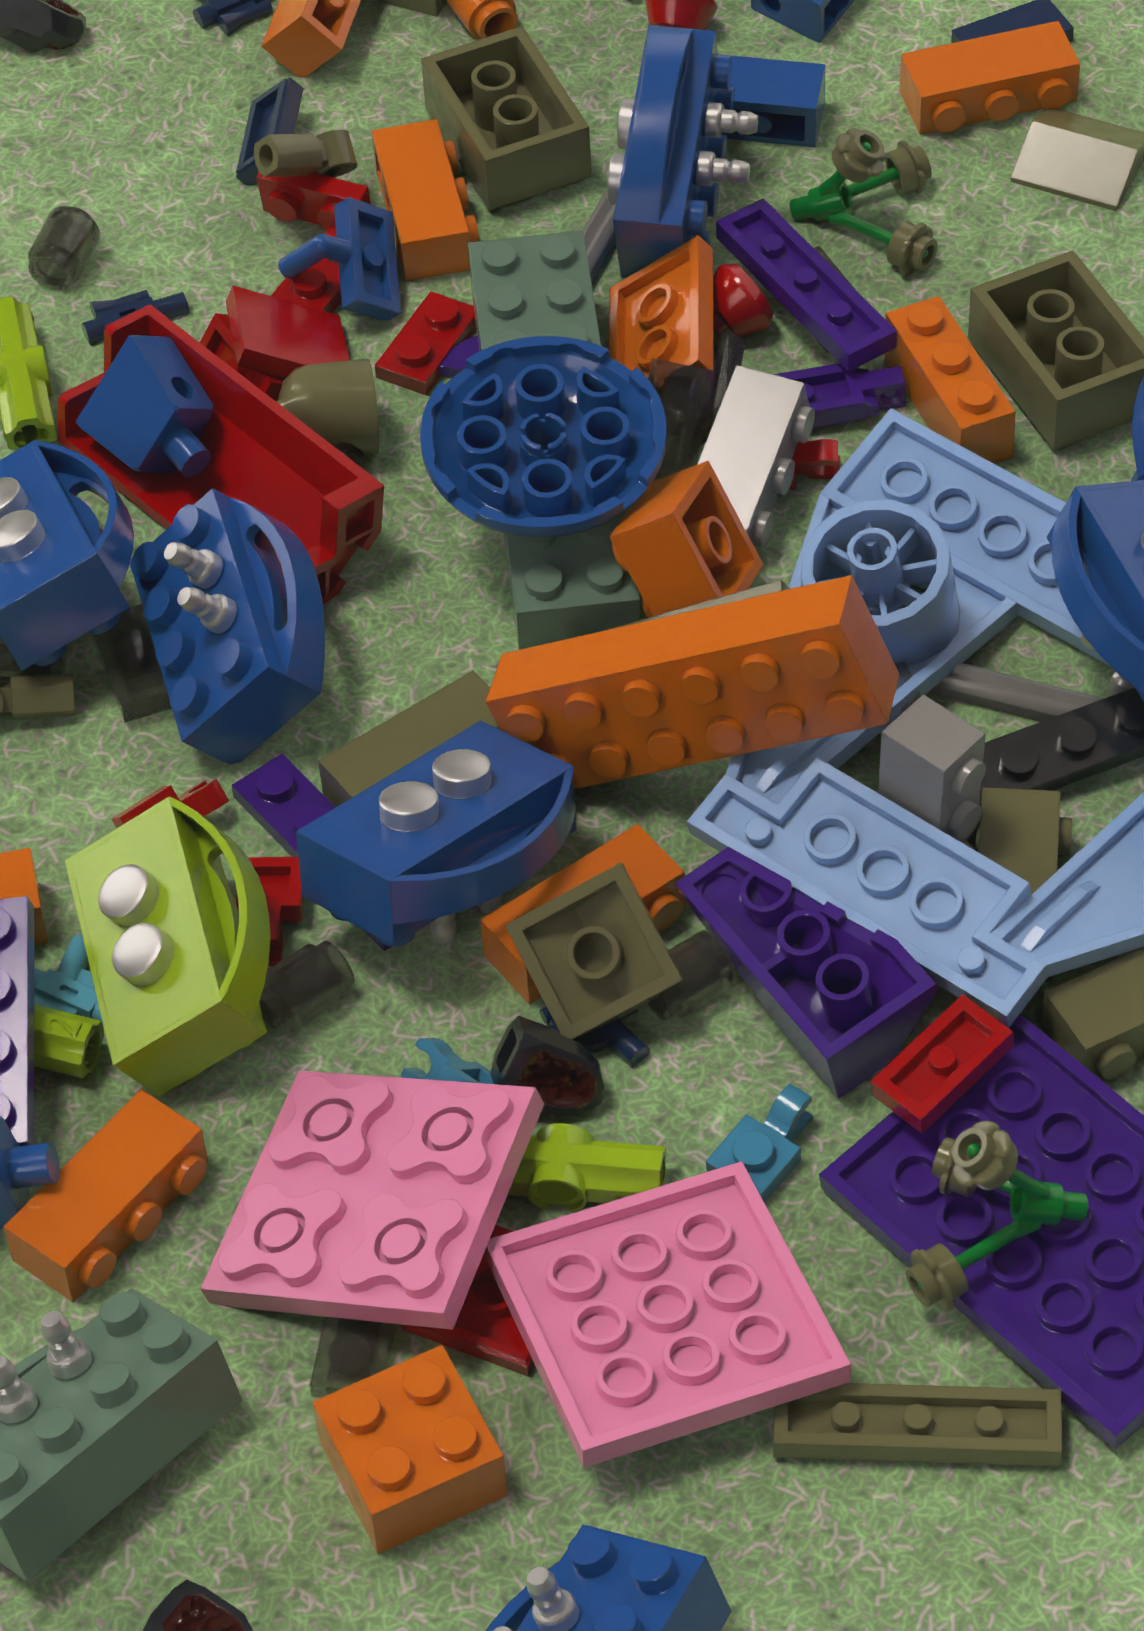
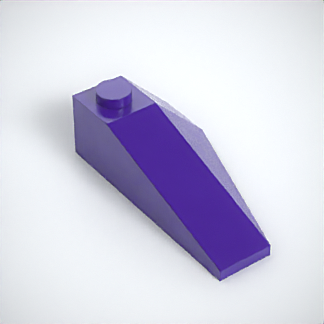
[675,847,938,1099]

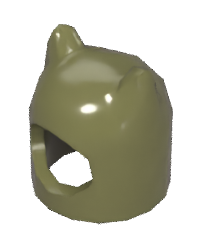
[276,359,379,455]

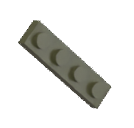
[773,1383,1062,1466]

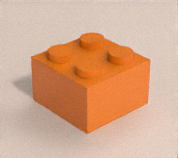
[609,460,764,618]
[312,1345,508,1554]

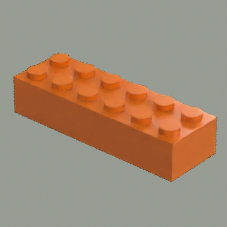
[485,575,900,789]

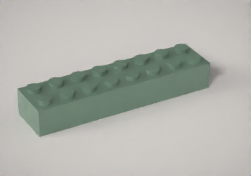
[468,230,640,650]

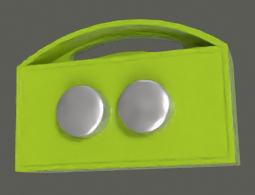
[65,797,270,1097]

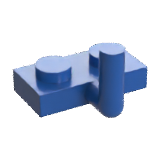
[278,197,401,321]

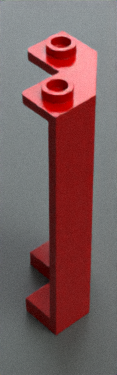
[58,304,384,605]

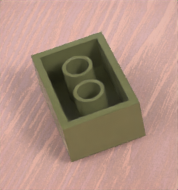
[421,26,592,211]
[968,250,1144,451]

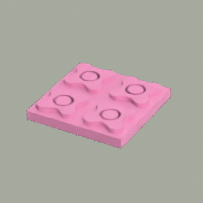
[200,1070,544,1330]
[485,1161,851,1468]

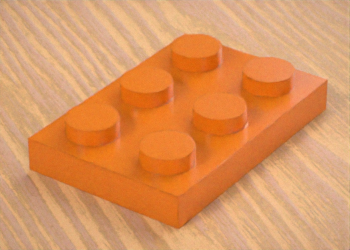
[608,235,713,402]

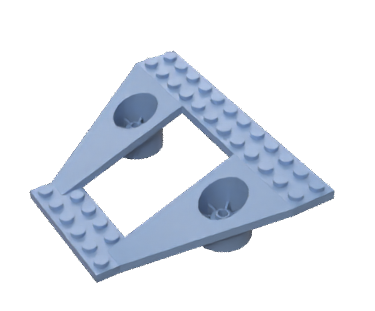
[687,408,1144,1028]

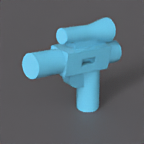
[34,935,104,1027]

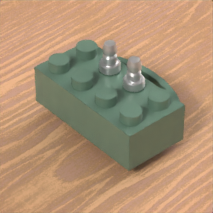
[0,1288,243,1582]

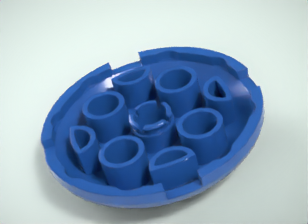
[420,336,667,538]

